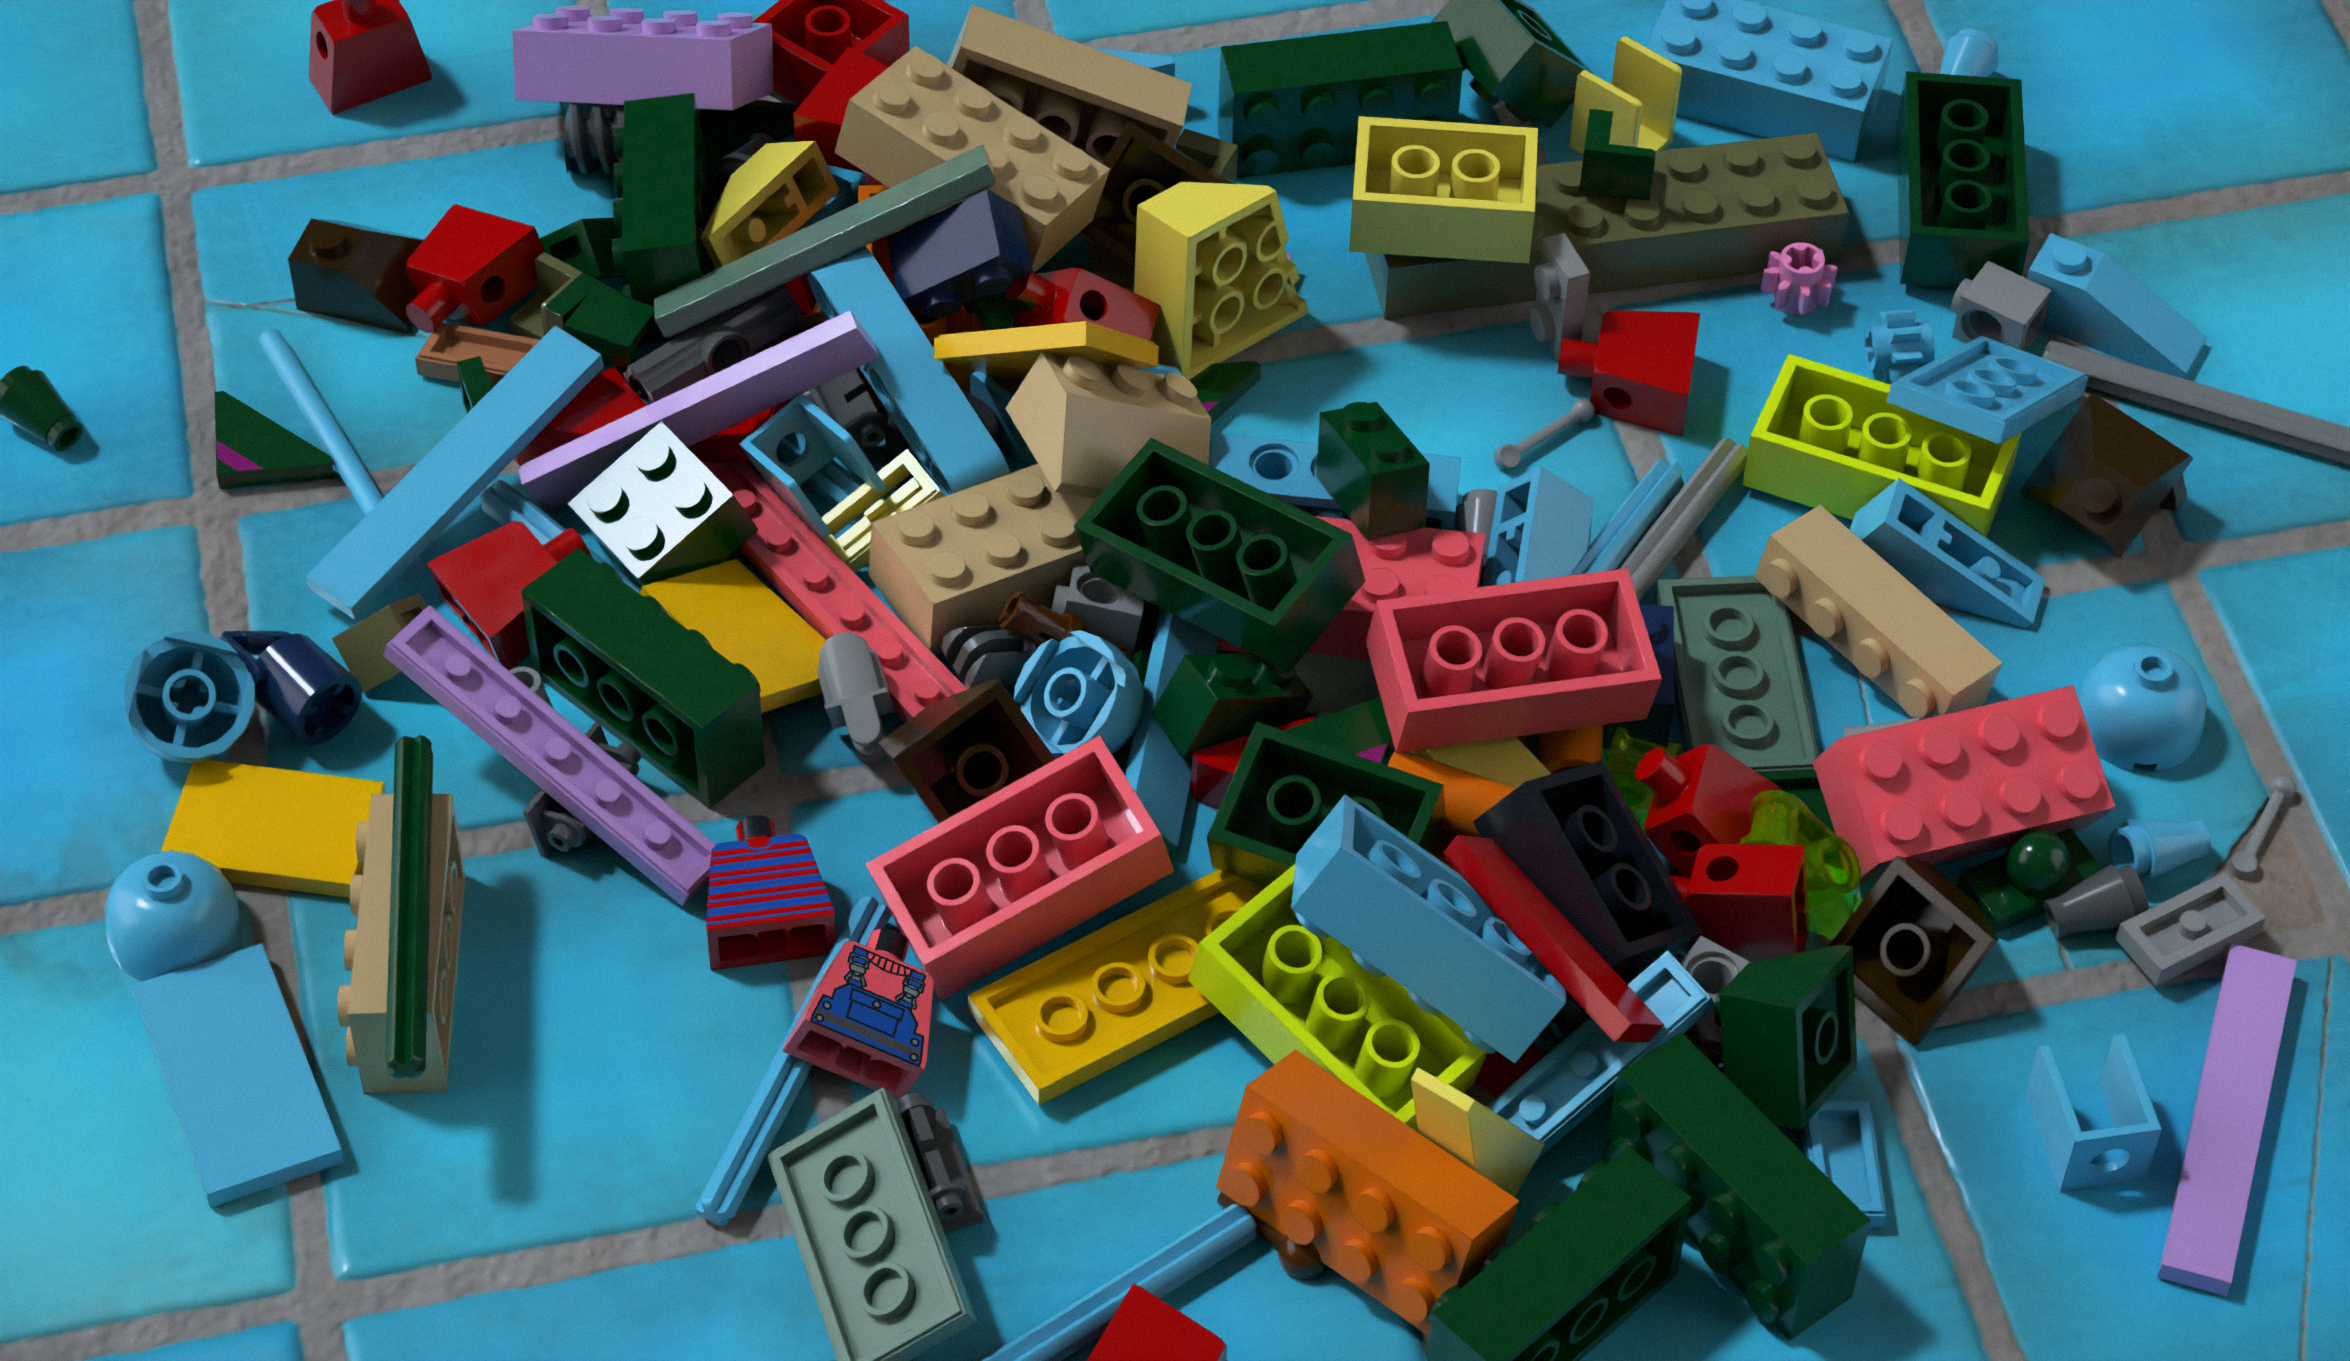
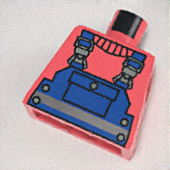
[782,929,934,1100]

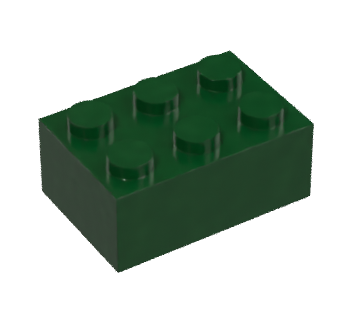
[1207,721,1446,886]

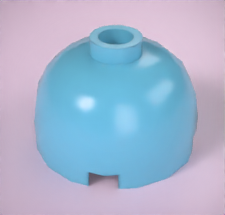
[1014,630,1144,758]
[122,631,255,763]
[2078,644,2207,772]
[104,850,241,982]

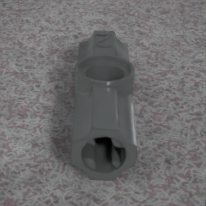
[623,284,804,406]

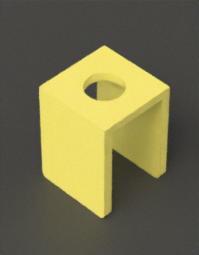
[1569,36,1682,155]

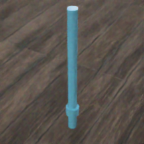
[259,329,426,581]

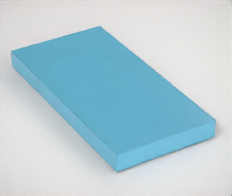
[1886,336,2089,444]
[131,943,345,1208]

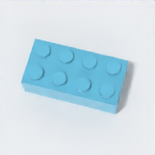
[1645,0,1893,162]
[1291,794,1566,1063]

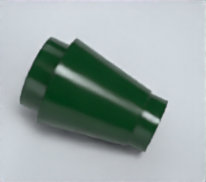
[0,366,83,452]

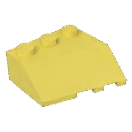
[1134,182,1309,380]

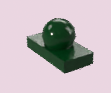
[1957,828,2102,932]

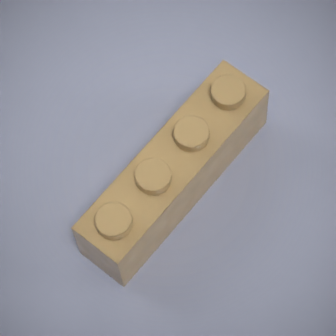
[1754,505,2003,720]

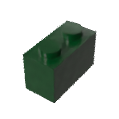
[1316,402,1430,539]
[1151,653,1314,757]

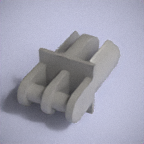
[818,632,895,764]

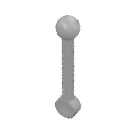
[1494,399,1595,470]
[2229,775,2296,880]

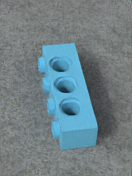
[1211,433,1461,530]

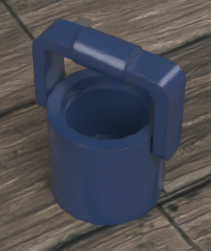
[220,631,362,745]

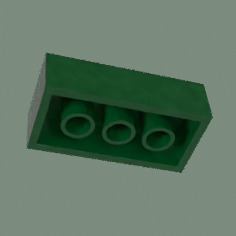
[1218,21,1463,178]
[1896,71,2029,288]
[612,93,714,344]
[1074,438,1366,672]
[521,548,765,809]
[1605,1032,1871,1341]
[1425,1146,1692,1361]

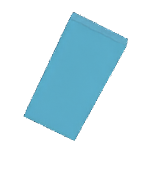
[1801,1101,1886,1229]

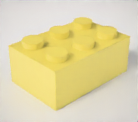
[1349,116,1538,264]

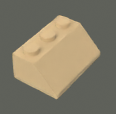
[1005,352,1211,499]

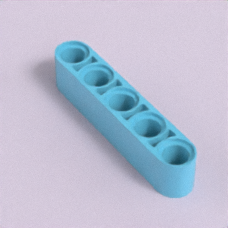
[807,246,1010,496]

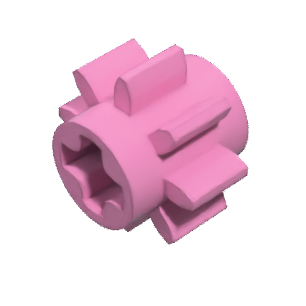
[1761,242,1837,316]

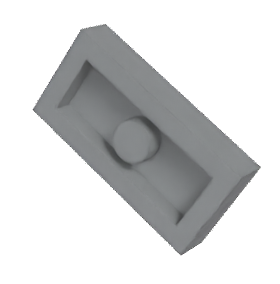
[1529,233,1590,363]
[2116,872,2266,986]

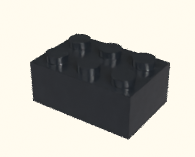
[1473,760,1702,977]

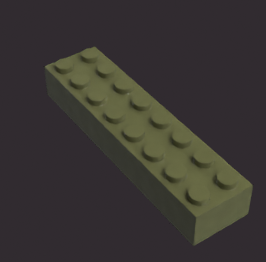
[1365,132,1849,319]

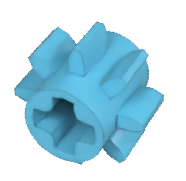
[1864,310,1935,383]

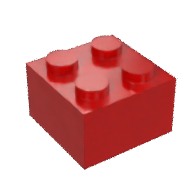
[752,0,910,105]

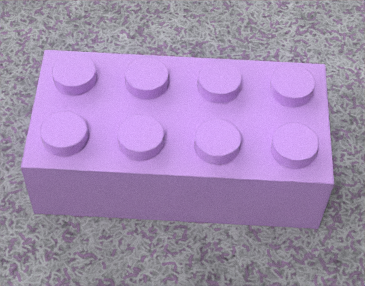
[512,6,774,110]

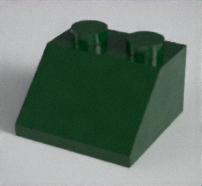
[1714,945,1857,1130]

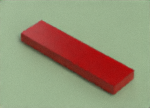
[1443,835,1664,1043]

